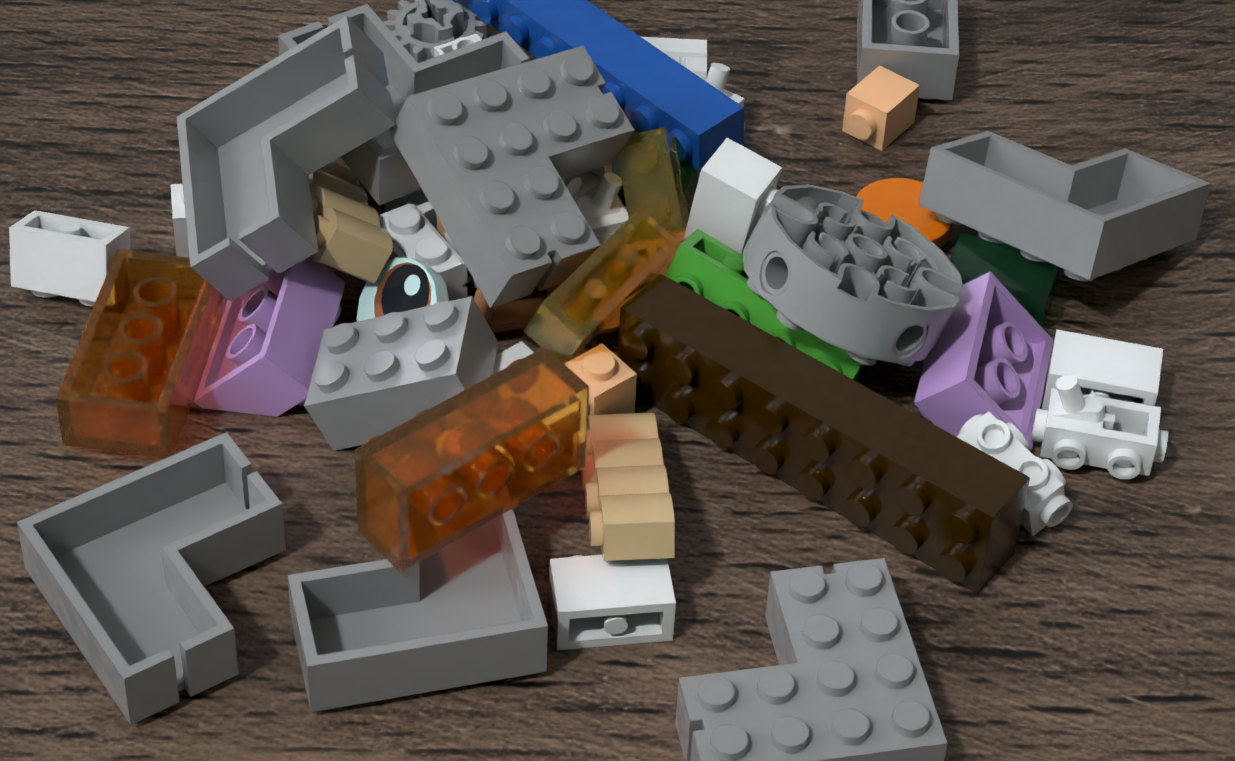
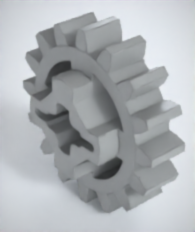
[384,0,487,63]

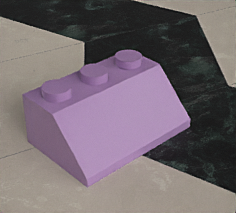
[194,257,346,417]
[914,272,1054,451]

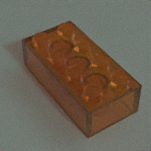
[56,249,226,459]
[355,347,589,573]

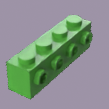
[664,229,866,382]

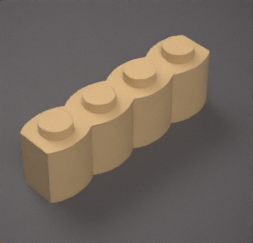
[308,161,393,283]
[577,412,675,561]

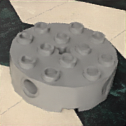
[743,184,963,366]

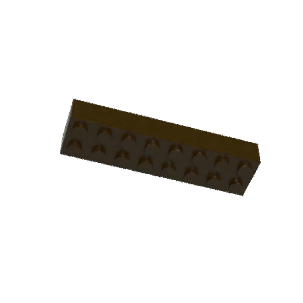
[618,274,1030,594]

